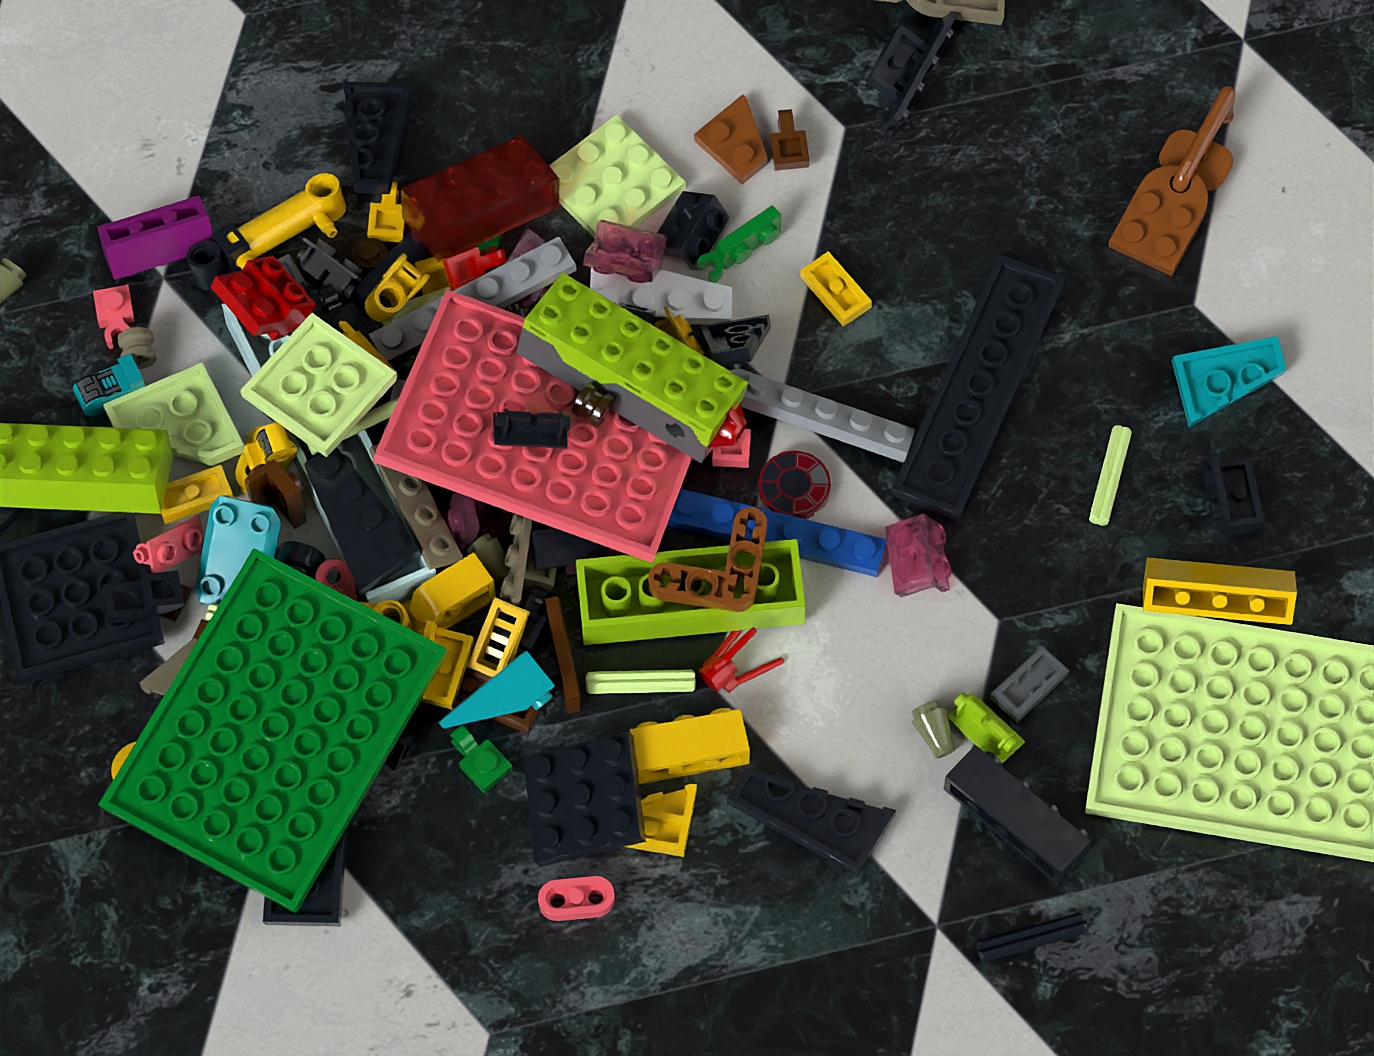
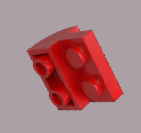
[210,255,316,341]

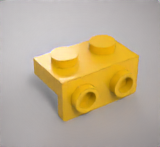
[417,620,474,710]

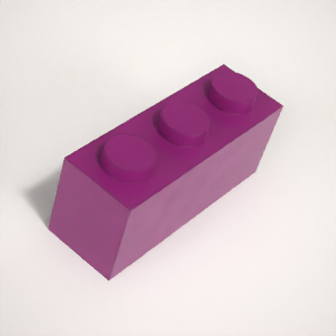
[97,196,213,280]

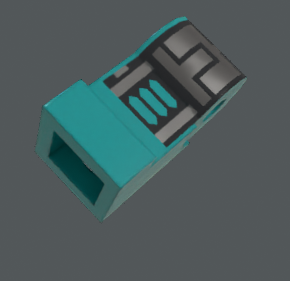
[73,353,145,416]

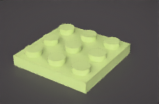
[537,114,686,250]
[240,313,398,457]

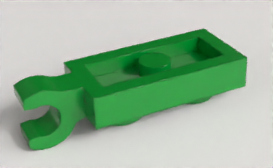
[697,205,781,283]

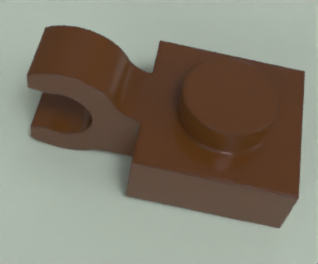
[770,109,810,171]

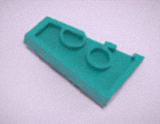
[1171,336,1287,427]

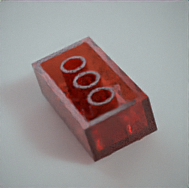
[401,135,560,261]

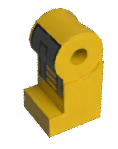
[243,422,297,471]

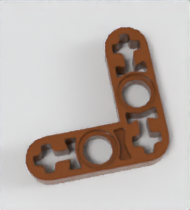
[648,507,767,612]

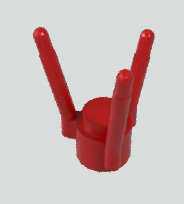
[698,627,784,693]

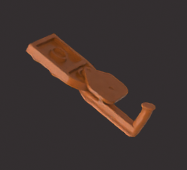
[1108,86,1235,276]

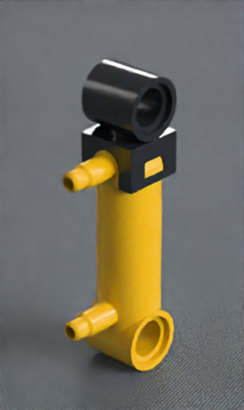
[186,173,346,290]

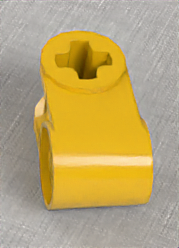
[365,253,430,322]

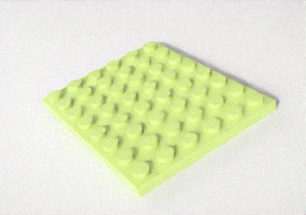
[1085,603,1374,862]

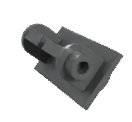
[296,237,364,300]

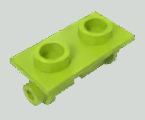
[947,691,1025,763]

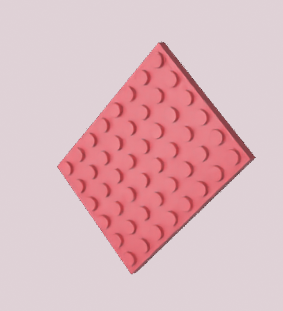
[373,289,692,563]

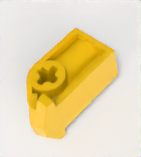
[402,552,496,632]

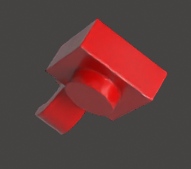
[441,245,508,291]

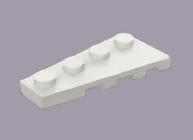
[590,252,732,325]

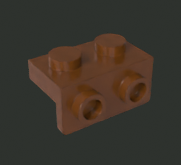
[244,459,307,529]

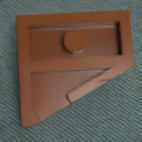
[694,94,768,185]

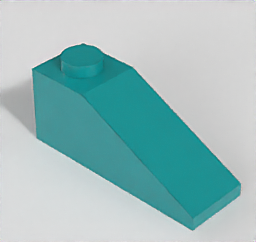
[438,651,555,729]

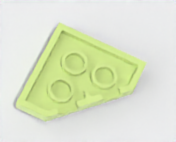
[103,362,244,466]

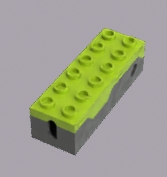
[516,272,749,463]

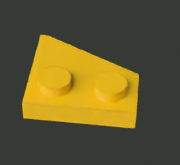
[626,784,697,857]

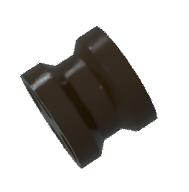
[571,382,616,428]

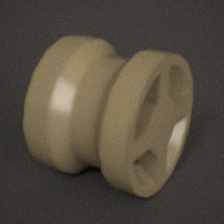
[117,327,157,369]

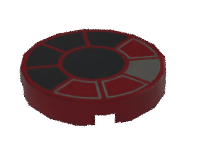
[758,450,831,519]

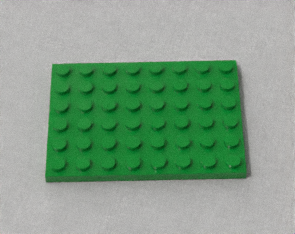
[98,548,449,913]

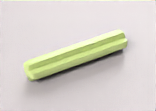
[1089,425,1132,526]
[586,669,696,694]

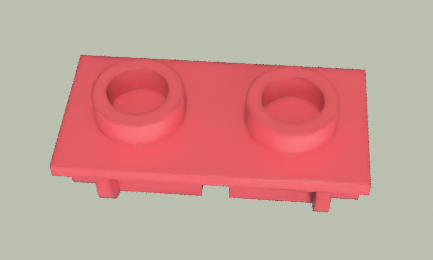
[133,515,204,573]

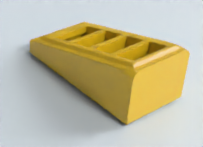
[467,597,530,677]

